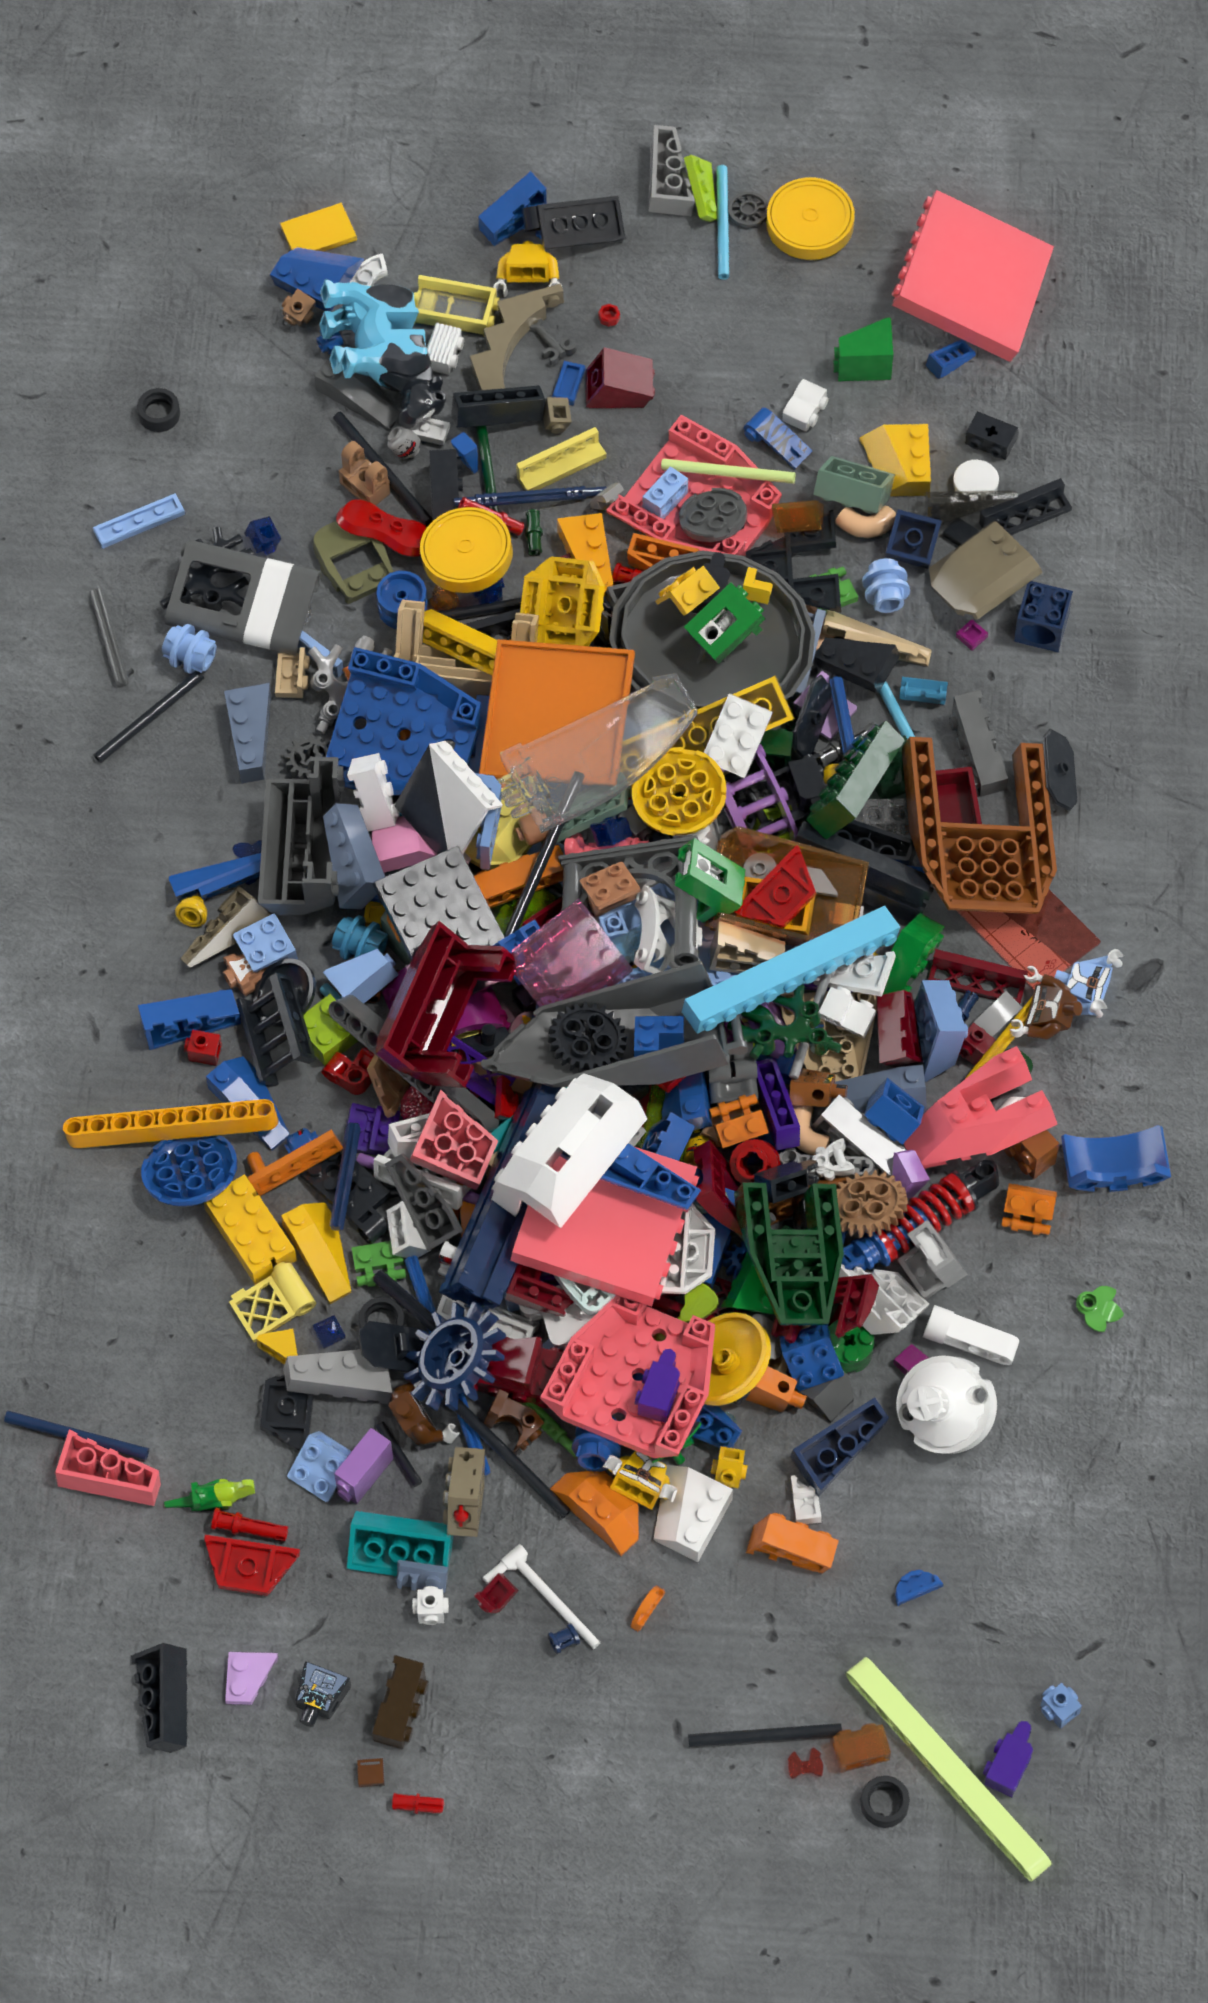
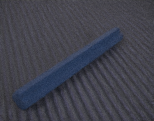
[330,1122,361,1231]

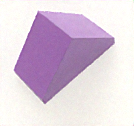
[892,1150,930,1198]

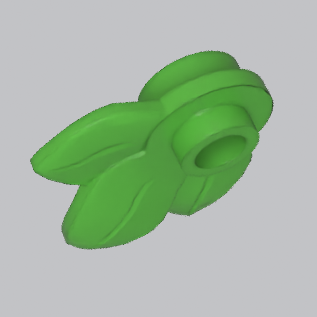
[1076,1286,1124,1332]

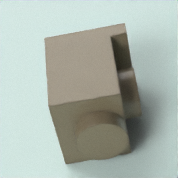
[543,397,572,434]

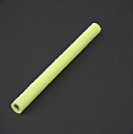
[661,459,796,484]

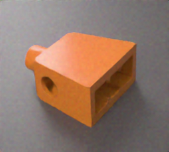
[745,1366,807,1412]

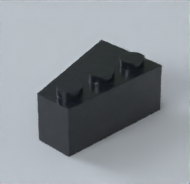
[814,637,900,694]

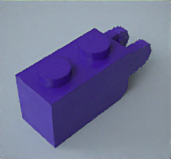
[634,1349,680,1423]
[982,1721,1033,1798]

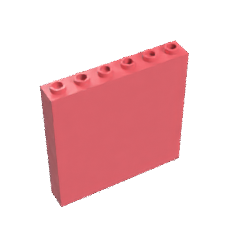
[892,190,1054,362]
[510,1147,699,1307]

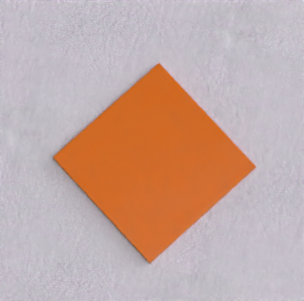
[479,639,635,788]

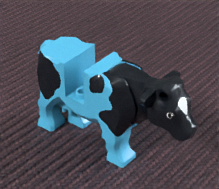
[319,279,446,429]

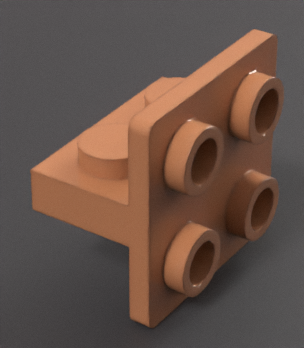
[580,862,641,917]

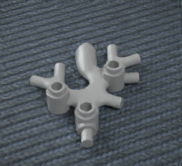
[308,635,393,734]

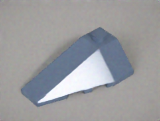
[830,1065,927,1114]

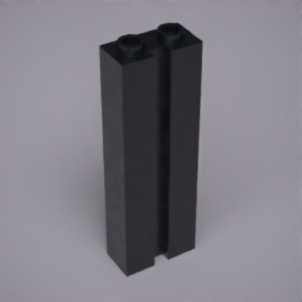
[790,821,934,922]

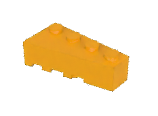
[557,513,613,596]

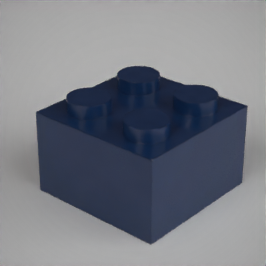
[885,509,942,569]

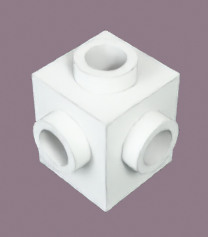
[413,1586,449,1625]

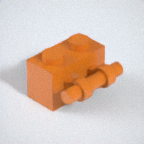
[709,1094,769,1148]
[1001,1183,1057,1235]

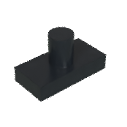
[461,1024,510,1059]

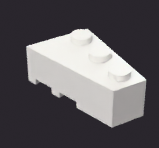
[347,753,400,832]
[388,1113,430,1160]

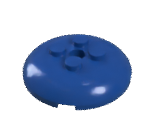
[141,1135,237,1207]

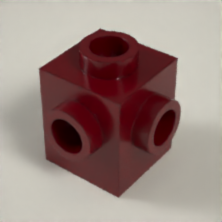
[959,1022,996,1066]

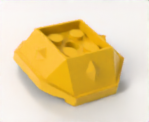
[520,556,605,646]

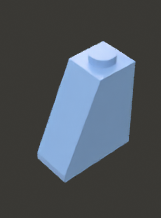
[323,949,399,1003]

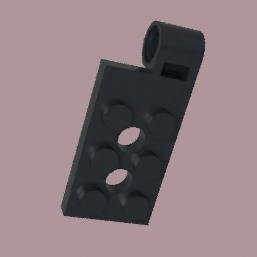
[300,1149,391,1244]

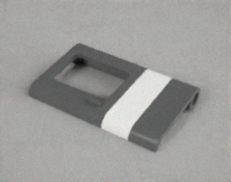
[165,540,321,656]

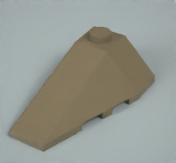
[181,886,271,968]

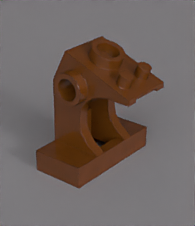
[484,1390,544,1453]

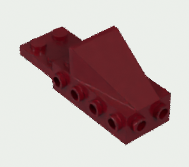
[470,1337,564,1408]

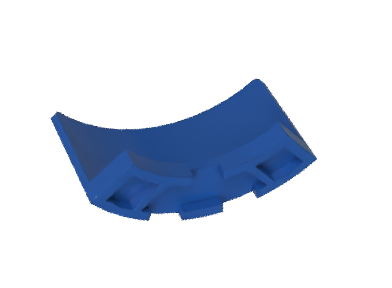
[1061,1125,1171,1192]

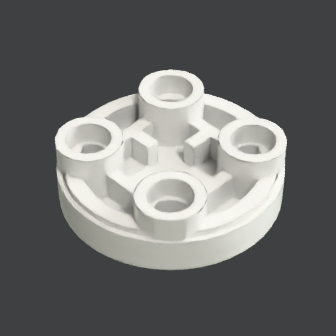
[953,460,999,503]

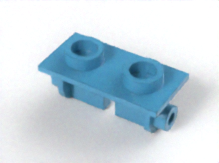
[899,676,948,705]

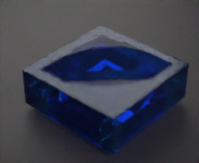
[312,1315,346,1348]

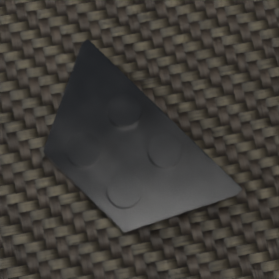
[260,1375,314,1451]

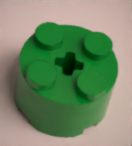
[829,1319,874,1374]

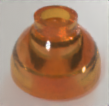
[429,585,460,610]

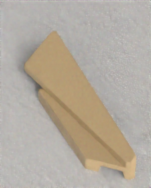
[822,610,931,666]

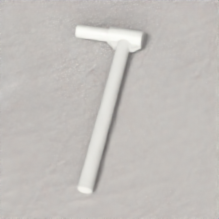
[482,1544,600,1649]

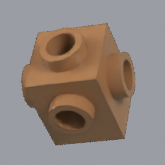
[282,288,316,327]

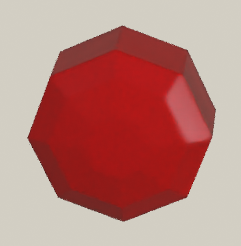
[598,304,620,327]

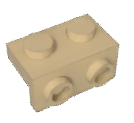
[275,647,310,698]

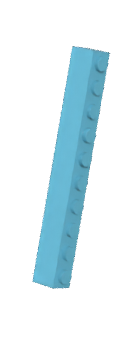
[682,906,900,1034]

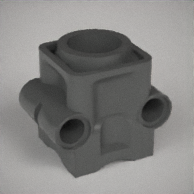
[705,1042,759,1107]

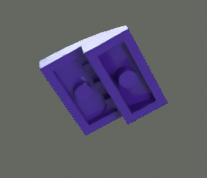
[342,1103,400,1156]

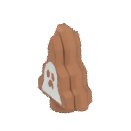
[223,953,271,996]

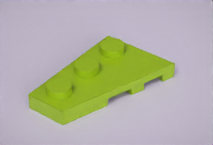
[684,155,717,222]

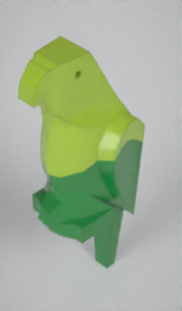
[164,1479,255,1511]

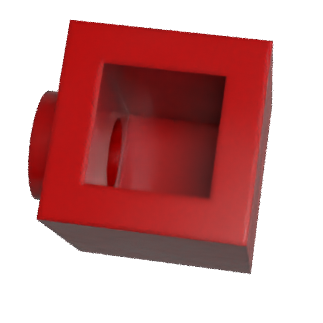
[184,1030,222,1066]

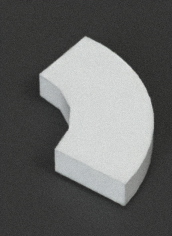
[350,253,388,286]

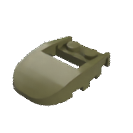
[313,521,393,604]

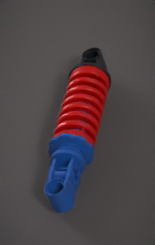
[841,1160,1000,1271]

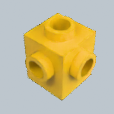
[711,1446,748,1489]

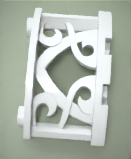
[634,884,702,974]

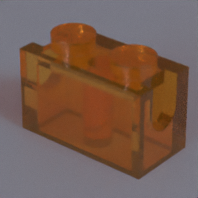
[832,1723,891,1773]

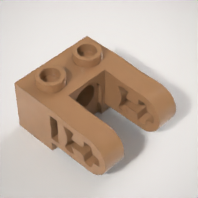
[339,441,390,505]

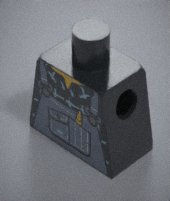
[295,1661,351,1727]

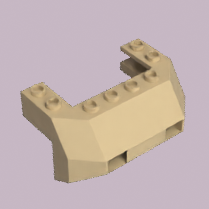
[394,599,539,700]

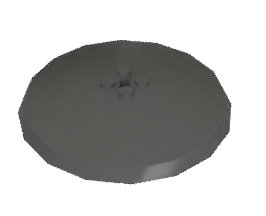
[609,551,816,718]

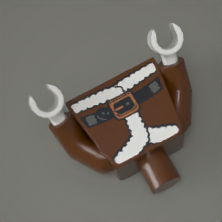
[1010,966,1083,1040]
[388,1380,460,1446]

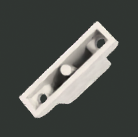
[519,1282,605,1351]

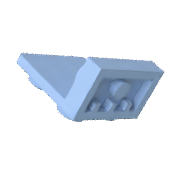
[233,913,298,972]
[287,1431,352,1502]

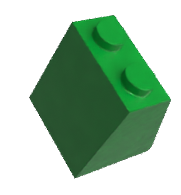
[833,318,893,381]

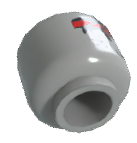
[387,426,421,459]

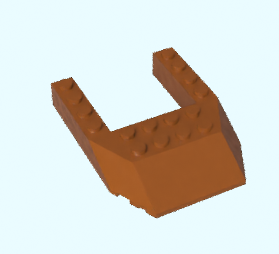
[901,737,1057,914]

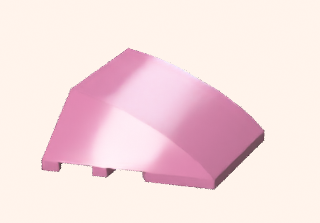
[370,816,437,873]

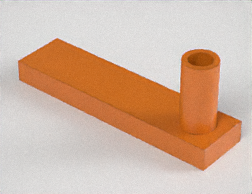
[246,1129,343,1196]

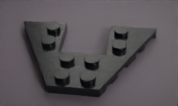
[746,510,842,613]

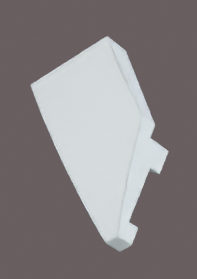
[791,1475,821,1524]

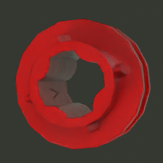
[730,1139,781,1184]

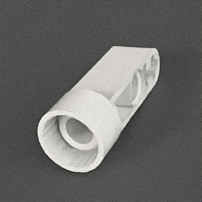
[923,1305,1019,1365]

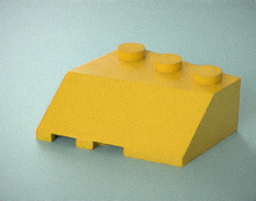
[860,424,931,496]

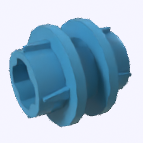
[332,915,388,960]

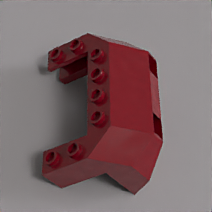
[375,921,520,1088]

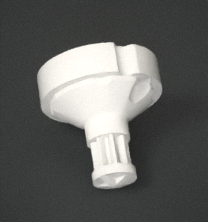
[897,1356,997,1454]

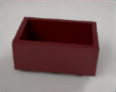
[935,767,982,824]

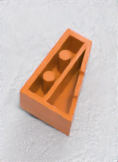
[746,1513,839,1574]

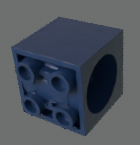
[1014,581,1073,652]

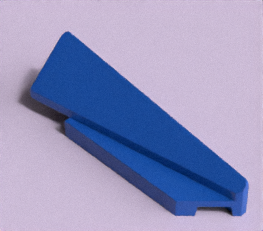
[169,853,261,901]

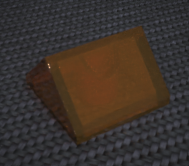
[772,500,824,533]

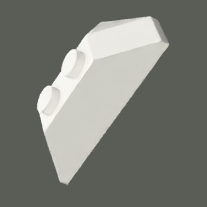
[661,1203,715,1294]

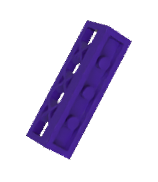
[447,1036,516,1106]

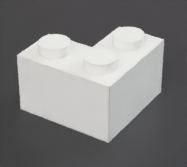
[819,986,876,1038]

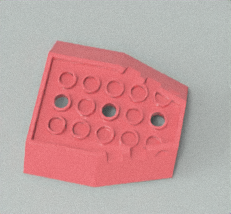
[606,415,782,556]
[540,1295,715,1458]

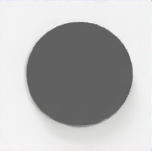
[679,488,747,542]

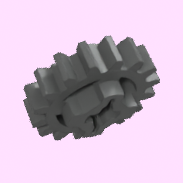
[285,734,329,779]

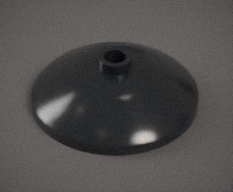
[253,958,316,1027]

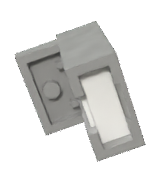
[897,1220,968,1300]

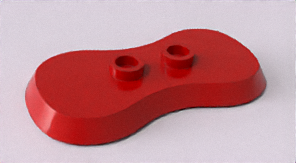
[336,499,427,557]

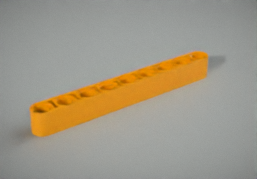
[63,1099,279,1148]

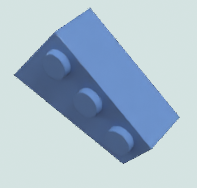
[914,980,968,1082]

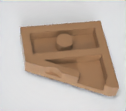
[367,1055,411,1118]

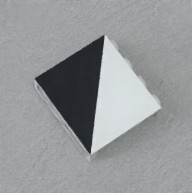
[395,741,503,864]

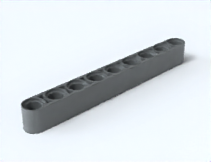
[329,995,499,1133]

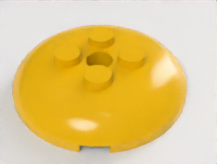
[632,747,727,836]

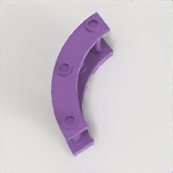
[721,744,798,862]

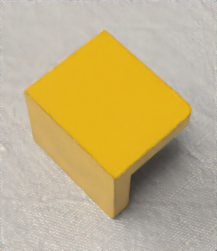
[743,567,773,605]

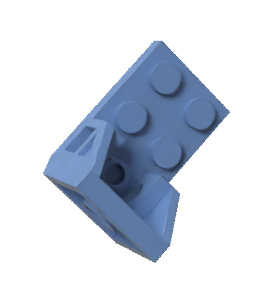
[475,773,501,870]

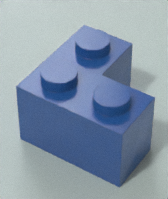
[634,1016,684,1057]

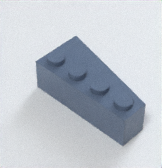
[224,683,272,784]
[323,803,385,910]

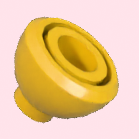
[175,896,207,927]

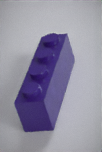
[756,1058,800,1150]

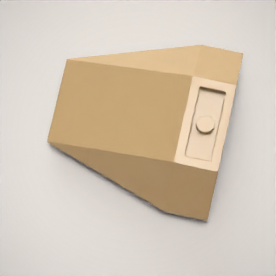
[781,991,877,1082]

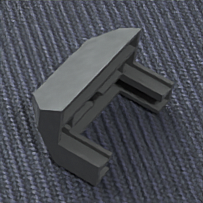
[258,757,345,915]

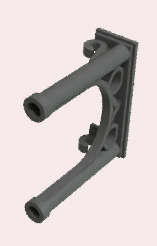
[557,835,699,984]

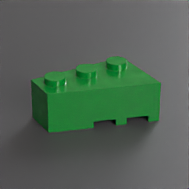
[721,1251,775,1315]

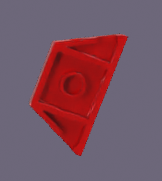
[733,845,817,928]
[204,1535,300,1596]

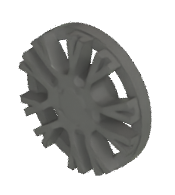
[728,191,768,229]

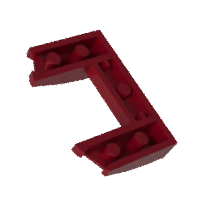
[694,1140,743,1236]
[505,1264,574,1317]
[771,1274,879,1343]

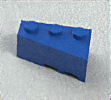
[478,171,547,246]

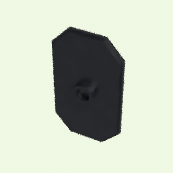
[793,675,832,758]
[1043,729,1077,811]
[358,1321,424,1372]

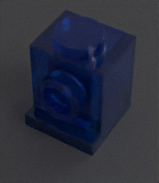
[244,516,281,555]
[590,816,632,847]

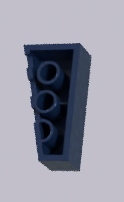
[790,1397,889,1497]

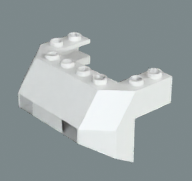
[492,1073,647,1228]

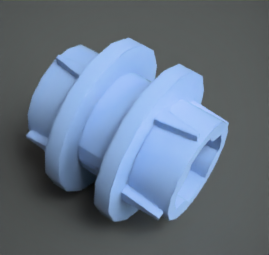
[862,558,910,613]
[162,624,217,674]

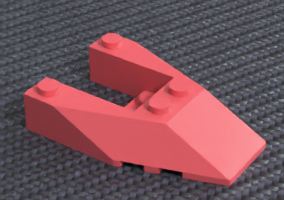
[904,1046,1058,1169]

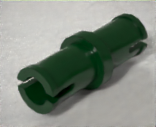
[525,509,543,556]

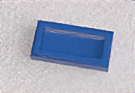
[552,361,586,406]

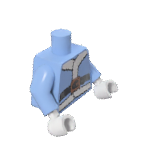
[1054,949,1124,1018]

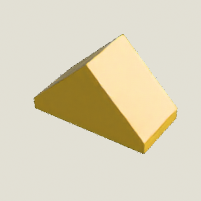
[256,1329,298,1365]

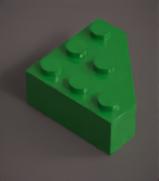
[882,913,945,995]

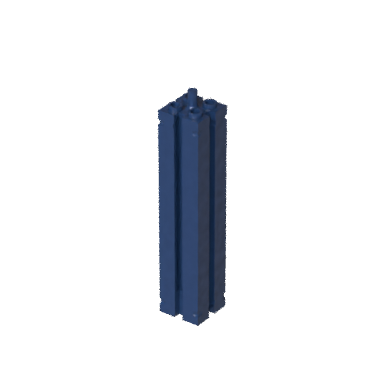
[439,1083,562,1314]

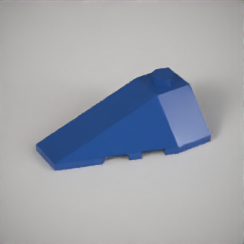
[206,1057,290,1151]
[662,1071,712,1130]

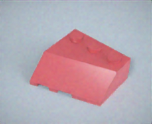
[410,1090,498,1190]

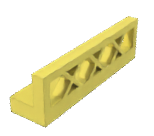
[516,427,606,491]

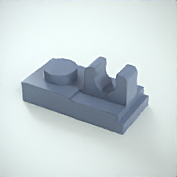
[396,1560,448,1593]

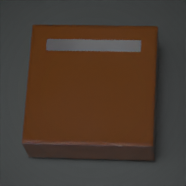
[357,1758,385,1787]

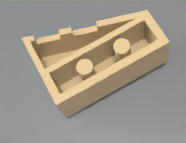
[710,920,785,974]

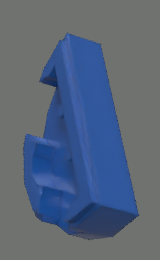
[895,1570,943,1606]

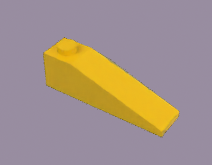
[281,1202,352,1304]

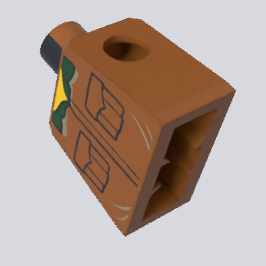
[790,1068,848,1107]

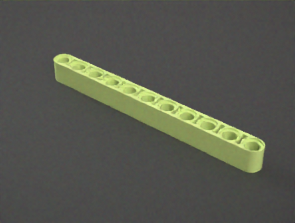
[846,1657,1052,1882]

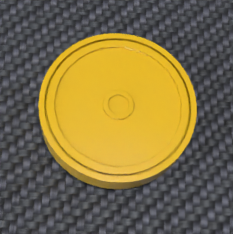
[767,177,855,260]
[420,507,513,593]

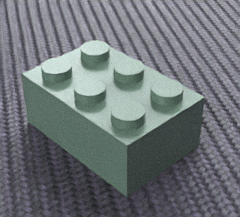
[813,456,895,514]

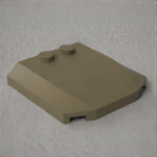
[929,521,1043,619]

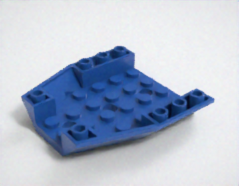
[326,647,481,796]

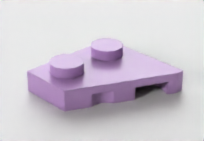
[225,1652,278,1705]

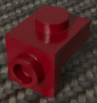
[474,1573,519,1613]

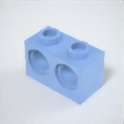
[642,466,688,519]

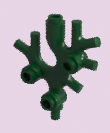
[727,984,842,1059]

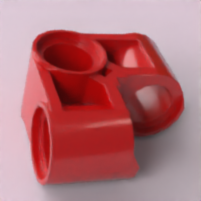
[321,1047,375,1095]

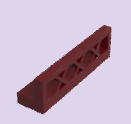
[928,949,1028,1004]

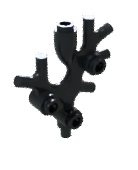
[160,527,255,611]

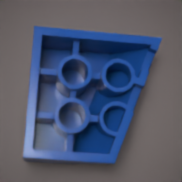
[270,247,364,312]

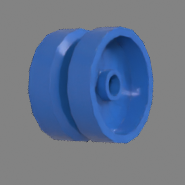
[376,571,428,629]

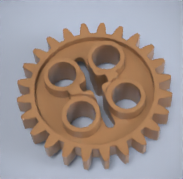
[837,1170,908,1238]

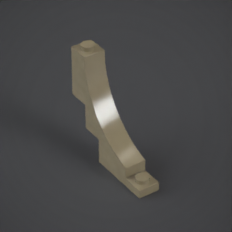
[470,284,564,390]

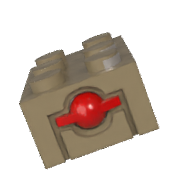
[443,1447,485,1537]

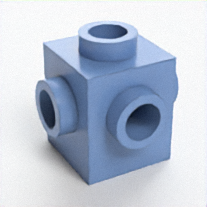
[1041,1683,1082,1729]

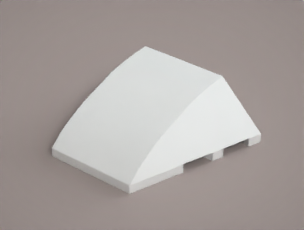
[839,1265,930,1335]

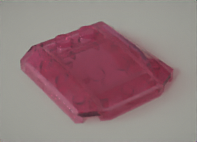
[512,899,634,1006]

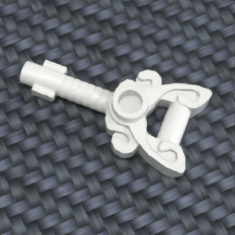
[808,1138,855,1181]

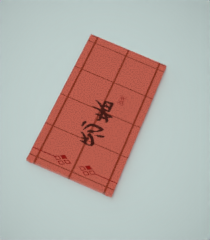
[933,886,1101,990]

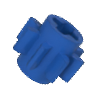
[316,330,343,355]

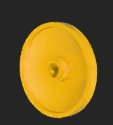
[704,1313,771,1406]

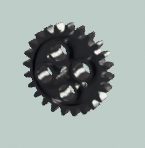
[548,1002,627,1073]

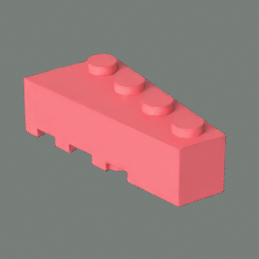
[55,1430,161,1506]

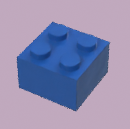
[865,1078,925,1145]

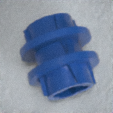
[572,1416,622,1472]

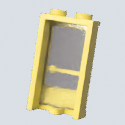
[414,275,500,335]

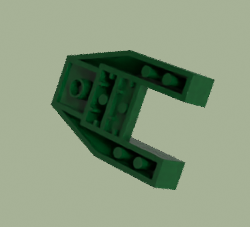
[734,1183,844,1325]

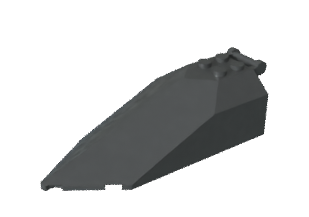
[481,961,748,1087]

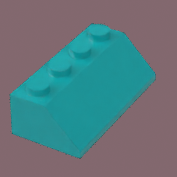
[347,1511,454,1576]

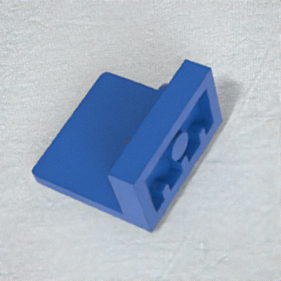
[779,1325,844,1391]

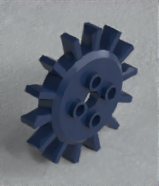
[404,1301,506,1411]

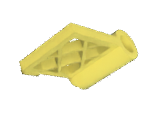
[229,1262,316,1343]

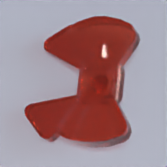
[788,1748,823,1779]

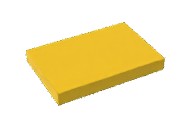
[280,203,357,252]

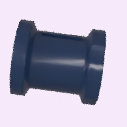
[548,1623,580,1654]

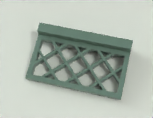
[541,773,632,845]

